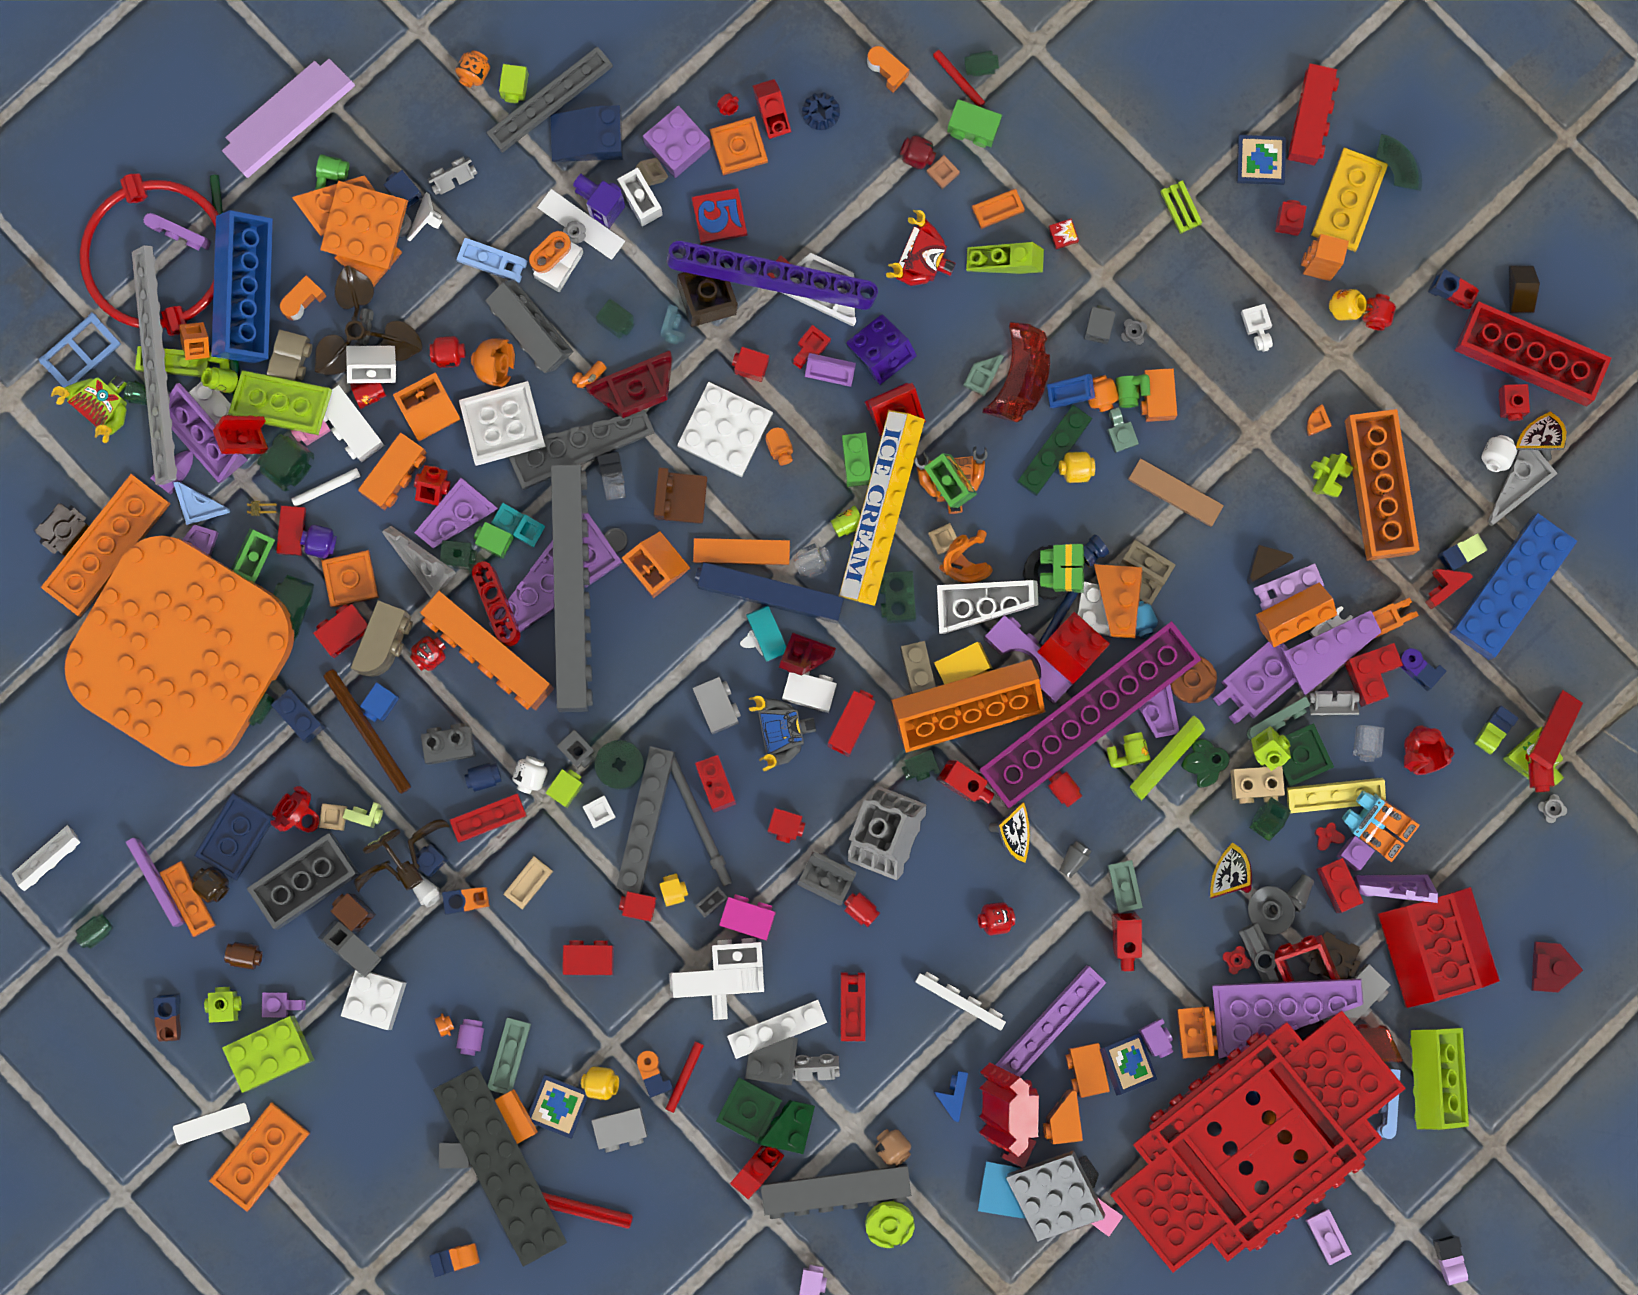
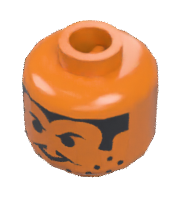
[455,50,490,88]

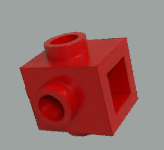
[414,465,450,506]

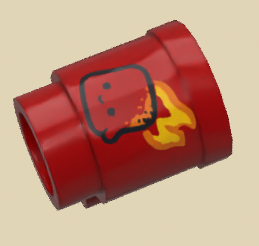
[350,383,386,409]

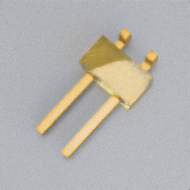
[247,501,277,516]

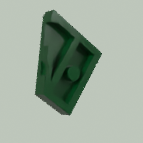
[757,1100,815,1154]

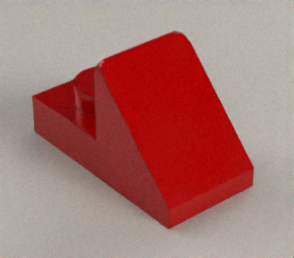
[1425,569,1473,609]

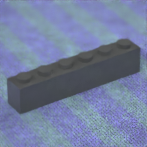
[761,1165,912,1219]

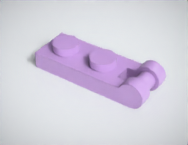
[1253,564,1325,611]

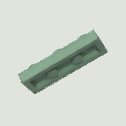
[488,1017,531,1094]

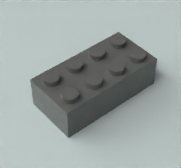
[247,833,360,930]

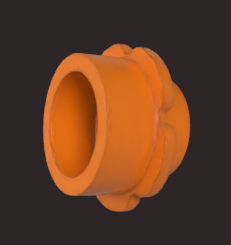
[435,1013,454,1037]

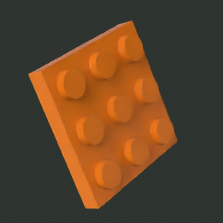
[320,181,408,270]

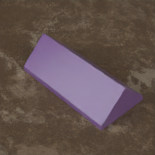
[169,383,248,483]

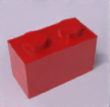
[313,604,368,658]
[1316,858,1364,913]
[563,940,614,975]

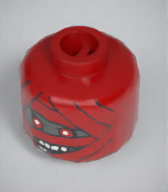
[1362,294,1396,331]
[409,636,446,671]

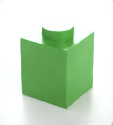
[474,522,514,559]

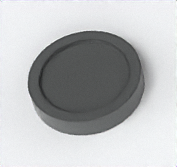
[604,528,628,553]

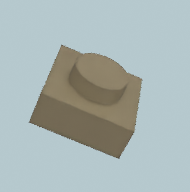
[636,157,668,186]

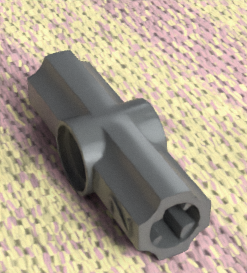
[1238,922,1284,983]

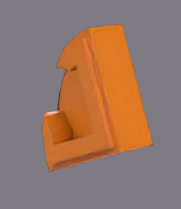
[1307,404,1332,436]

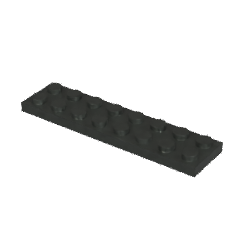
[433,1066,567,1267]

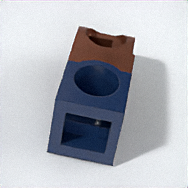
[153,994,181,1042]

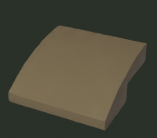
[1119,540,1176,605]

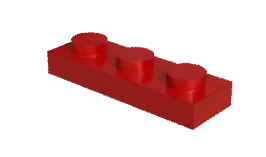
[450,793,527,843]

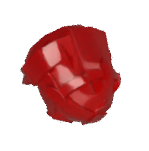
[1404,725,1455,775]

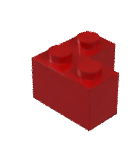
[1344,643,1403,707]

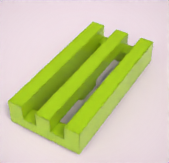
[1160,180,1202,234]

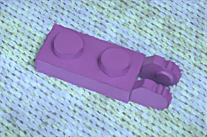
[143,213,211,251]

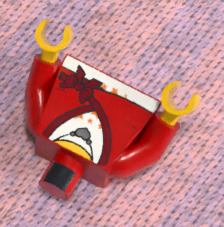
[886,210,956,286]

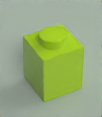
[499,64,529,103]
[546,769,584,808]

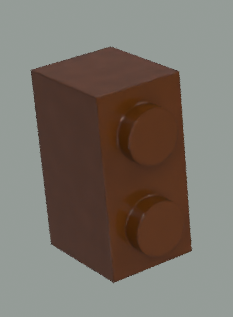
[331,893,376,932]

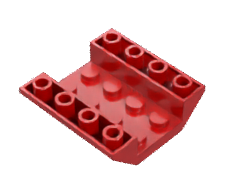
[1377,887,1500,1008]

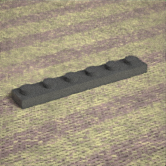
[486,46,613,153]
[616,746,675,894]

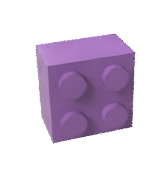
[643,105,711,178]

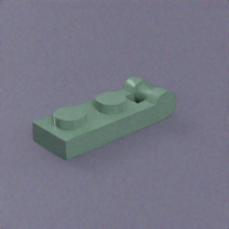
[1246,697,1311,741]

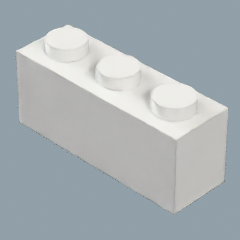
[323,385,385,462]

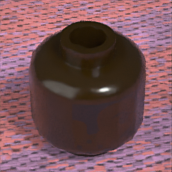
[192,867,230,903]

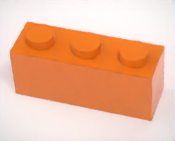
[1301,234,1349,281]
[358,432,427,511]
[1256,582,1337,647]

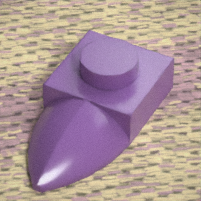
[150,450,193,495]

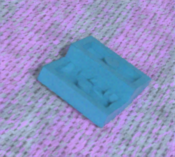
[978,1161,1026,1219]

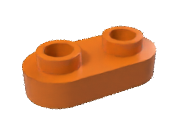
[529,231,571,273]

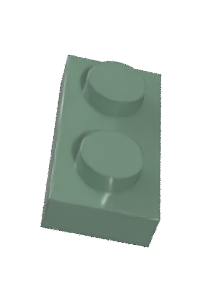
[1108,860,1143,913]

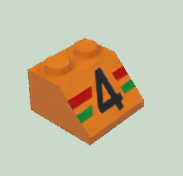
[1043,1089,1083,1144]

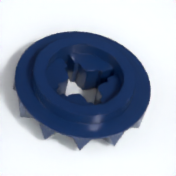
[802,92,840,130]

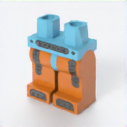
[1342,791,1420,862]

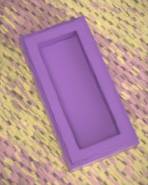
[805,353,856,387]

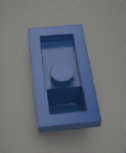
[933,1071,968,1122]

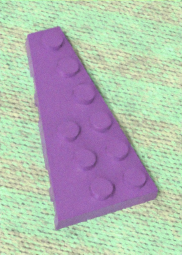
[489,514,622,639]
[1213,979,1364,1059]

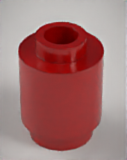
[1528,758,1555,792]
[1048,770,1083,807]
[844,892,880,927]

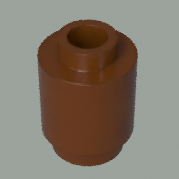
[224,942,263,970]

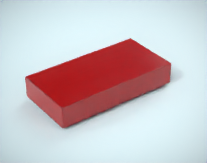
[276,506,306,556]

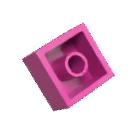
[719,894,776,941]

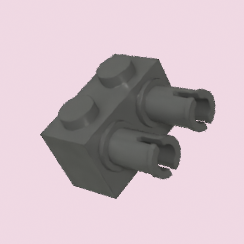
[421,723,476,765]

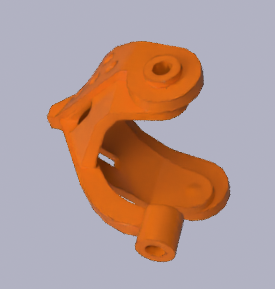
[939,530,993,583]

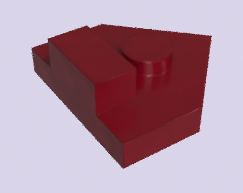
[1531,942,1583,993]

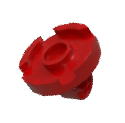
[271,786,320,832]

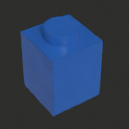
[360,682,399,722]

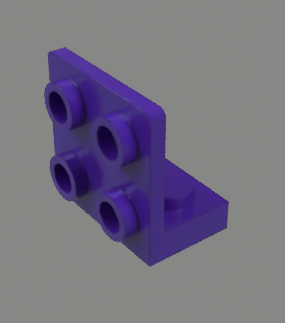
[846,314,917,385]

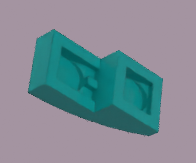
[490,503,545,547]
[746,605,786,662]

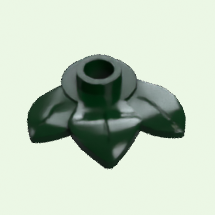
[1181,739,1230,788]

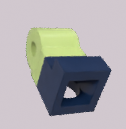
[1437,534,1488,571]

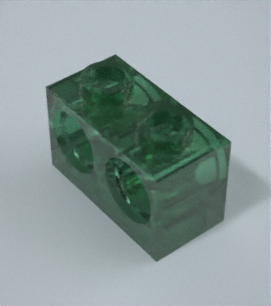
[879,571,916,624]

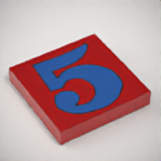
[692,188,747,245]

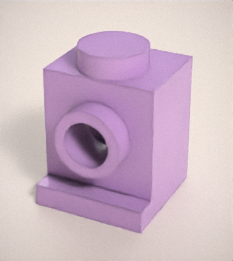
[799,1264,827,1295]

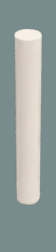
[291,468,361,507]

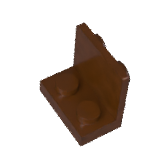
[654,468,707,524]

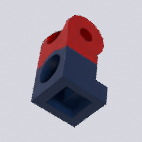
[1428,269,1479,309]

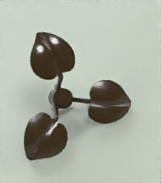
[315,266,423,375]
[354,819,450,892]

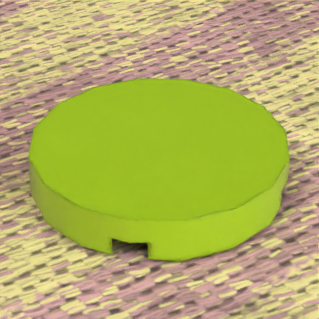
[865,1201,915,1248]

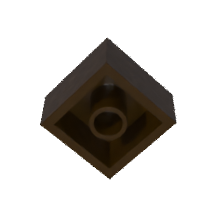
[677,263,738,327]

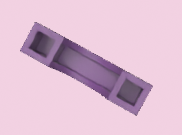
[984,615,1073,704]

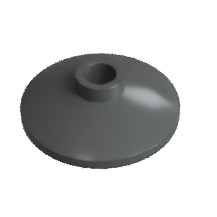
[1248,886,1295,935]

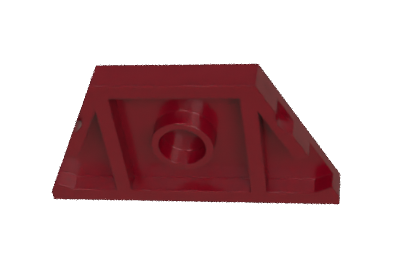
[585,350,673,418]

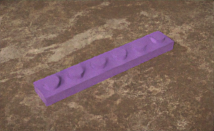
[995,965,1106,1077]

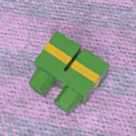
[1040,544,1084,593]

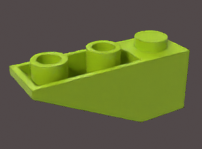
[966,242,1044,274]

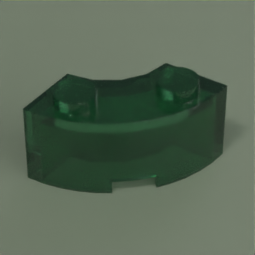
[1376,134,1422,192]
[274,575,314,641]

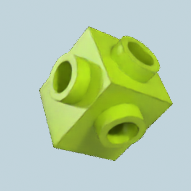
[1251,726,1291,771]
[204,987,242,1023]

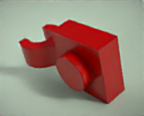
[793,325,831,369]

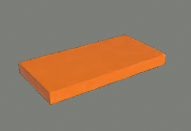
[209,1102,310,1212]

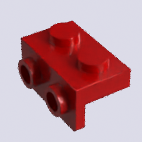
[213,415,268,454]

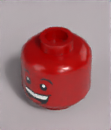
[977,902,1015,935]

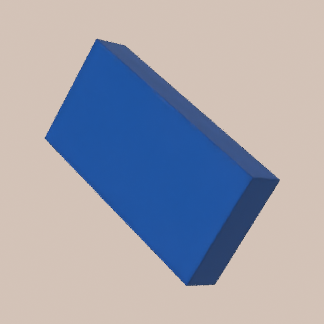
[1047,374,1095,408]

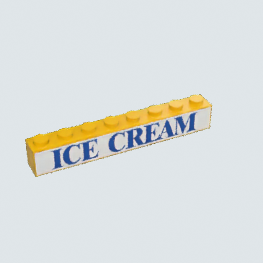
[839,410,925,606]

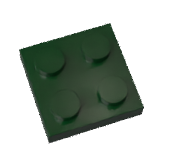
[1282,723,1334,787]
[716,1077,782,1143]

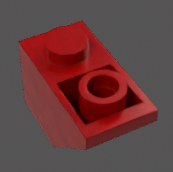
[752,79,791,139]
[730,1145,784,1200]

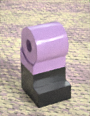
[1432,1235,1468,1286]

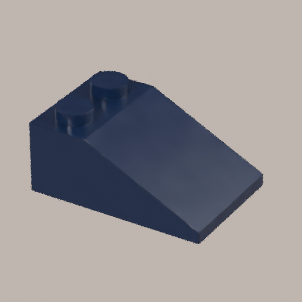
[551,105,623,162]

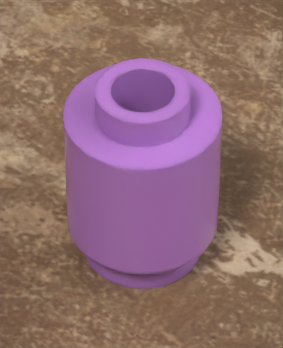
[456,1019,484,1056]

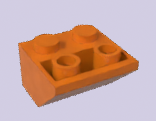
[393,372,461,441]
[622,531,691,599]

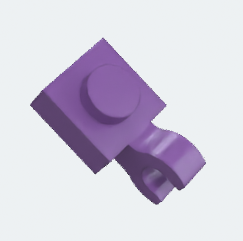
[262,993,306,1017]

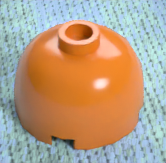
[471,338,515,387]

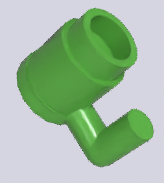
[315,154,349,190]
[1115,374,1151,408]

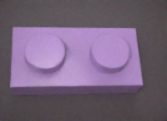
[1306,1209,1351,1265]

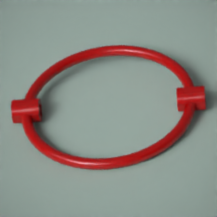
[80,173,219,336]

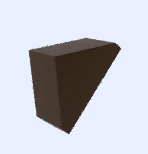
[1509,266,1540,313]
[1246,545,1294,584]

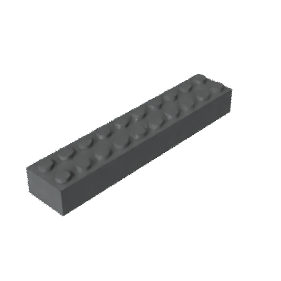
[551,465,593,712]

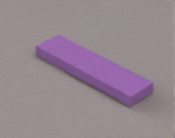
[126,838,185,927]

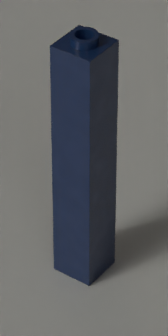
[695,562,844,624]

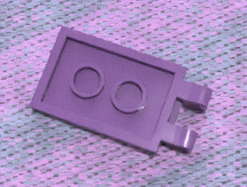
[1213,642,1297,724]

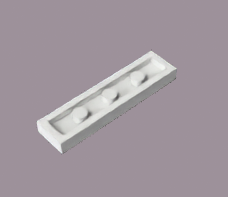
[915,972,1006,1030]
[727,1000,827,1059]

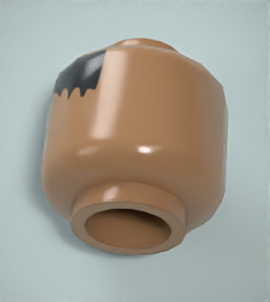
[875,1129,911,1167]

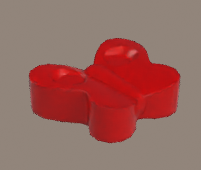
[1315,823,1345,851]

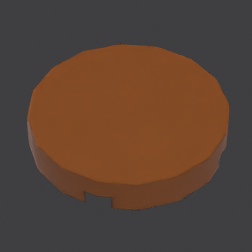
[1170,656,1217,703]

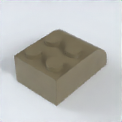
[351,601,413,677]

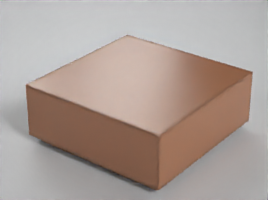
[926,155,960,189]

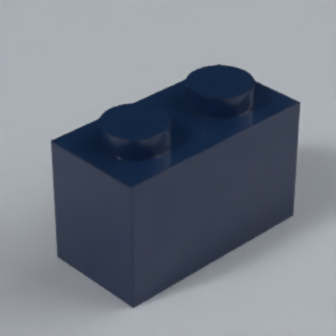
[271,689,326,743]

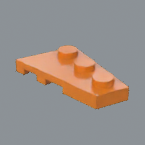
[292,175,375,236]
[1094,564,1143,638]

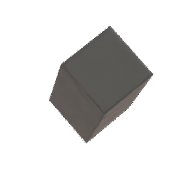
[695,887,728,918]

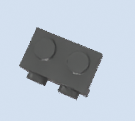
[797,852,856,906]

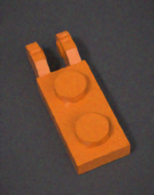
[1372,598,1419,638]

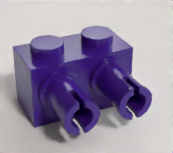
[573,174,625,229]

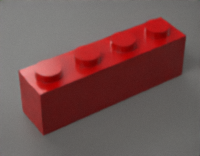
[1287,63,1339,166]

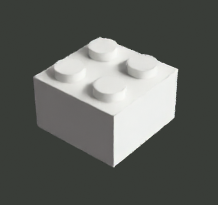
[341,970,407,1030]

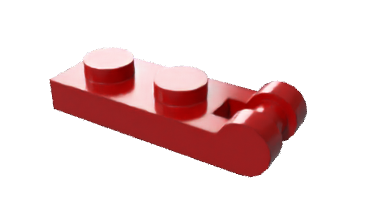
[841,972,865,1041]

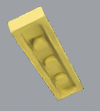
[1287,778,1386,813]

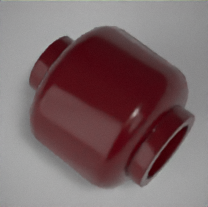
[899,135,936,170]

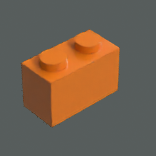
[1139,368,1177,422]
[1065,1043,1110,1098]

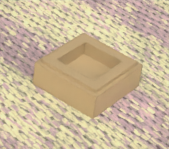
[928,523,957,555]
[319,804,347,831]

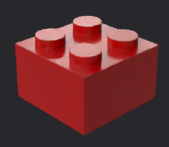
[1037,612,1110,684]

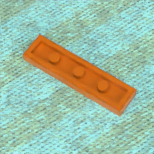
[693,538,790,565]

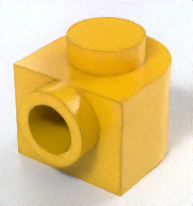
[659,873,688,907]

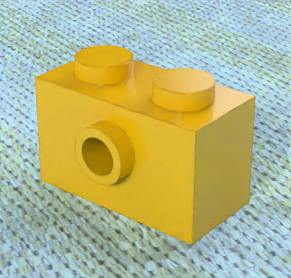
[934,642,993,684]

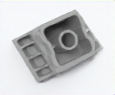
[848,786,926,880]

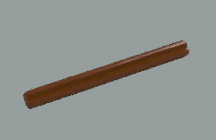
[323,669,411,794]

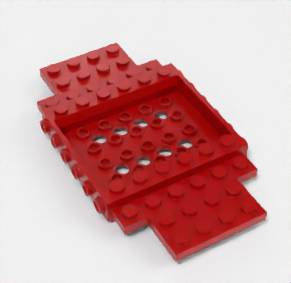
[1110,1010,1406,1273]

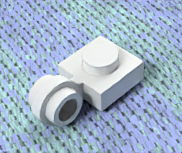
[1241,304,1273,352]

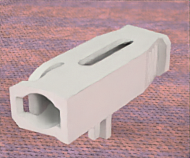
[669,967,764,1020]

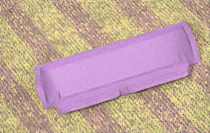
[222,59,355,178]

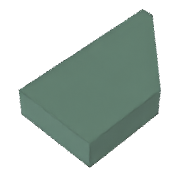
[963,355,1004,396]

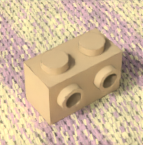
[1230,766,1285,804]

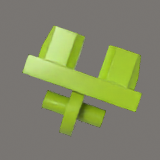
[1311,453,1353,497]

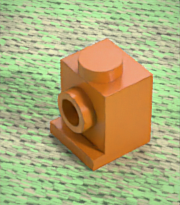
[179,322,210,360]

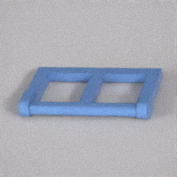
[38,312,121,387]

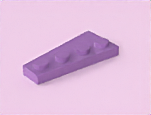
[1282,610,1381,696]

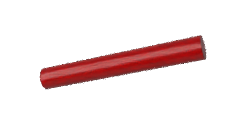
[933,50,985,107]
[665,1041,704,1113]

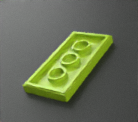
[228,370,332,435]

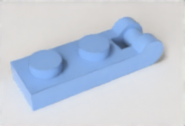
[457,238,528,284]
[1377,1069,1400,1139]

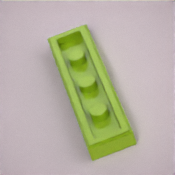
[1130,716,1205,801]

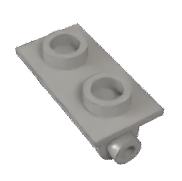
[427,156,478,195]
[1307,690,1359,716]
[793,1054,840,1082]

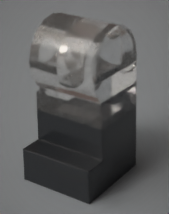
[597,452,626,501]

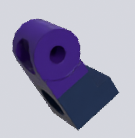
[1400,648,1447,691]

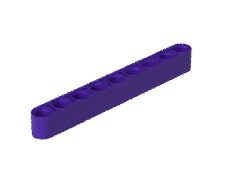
[666,241,878,310]

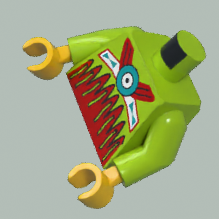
[51,375,128,443]

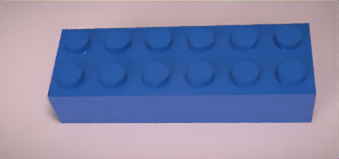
[211,210,273,363]
[1450,513,1577,660]

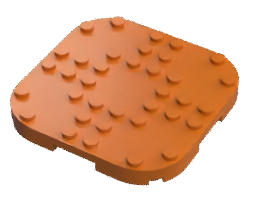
[65,536,294,767]

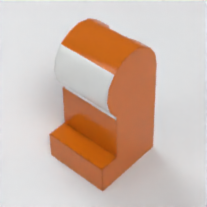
[867,46,909,93]
[280,275,326,321]

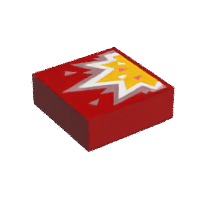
[1048,218,1079,249]

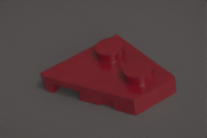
[779,633,836,676]

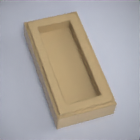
[503,856,553,910]

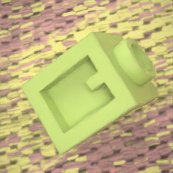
[343,802,383,828]

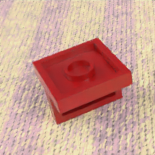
[865,382,926,438]

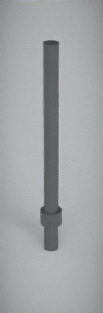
[671,751,732,887]

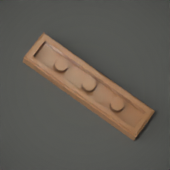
[1128,458,1224,527]

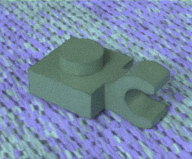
[1107,407,1139,453]

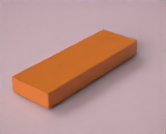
[160,861,216,937]

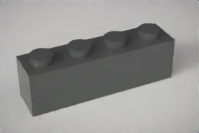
[485,279,574,373]

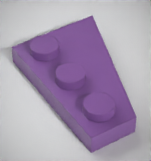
[1138,684,1179,739]

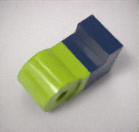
[1474,706,1519,755]

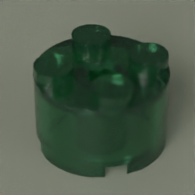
[257,434,314,491]
[595,740,645,791]

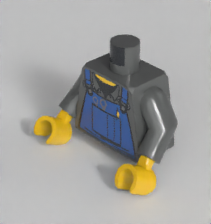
[749,696,816,771]

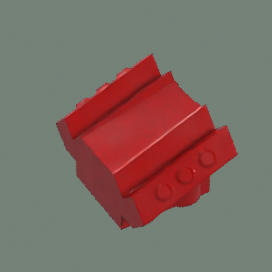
[979,1063,1039,1157]

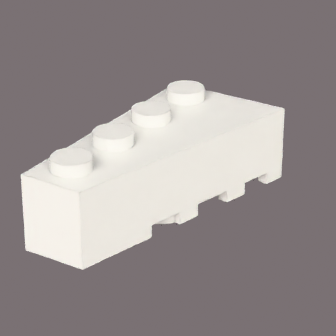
[937,580,1038,634]

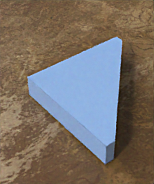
[173,481,230,525]

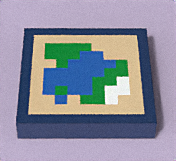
[1237,135,1286,185]
[1100,1033,1157,1096]
[528,1075,588,1139]

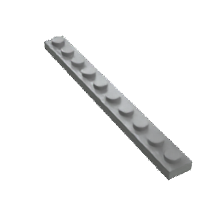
[132,245,177,485]

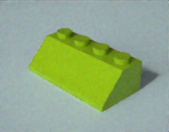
[1410,1028,1469,1130]

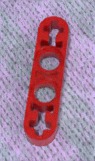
[472,561,521,646]

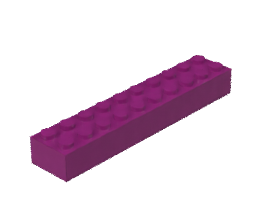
[978,621,1202,809]

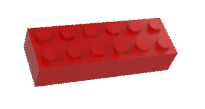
[1454,301,1612,407]

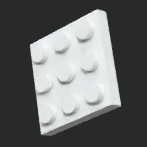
[459,381,546,466]
[677,382,773,477]

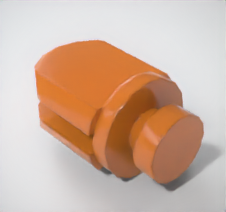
[766,428,793,466]

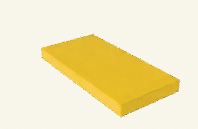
[1311,148,1388,252]

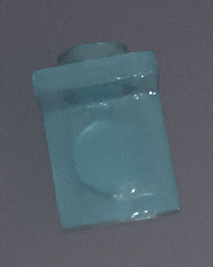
[661,304,686,344]

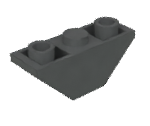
[318,920,382,978]

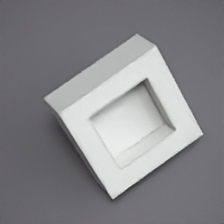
[583,796,616,829]

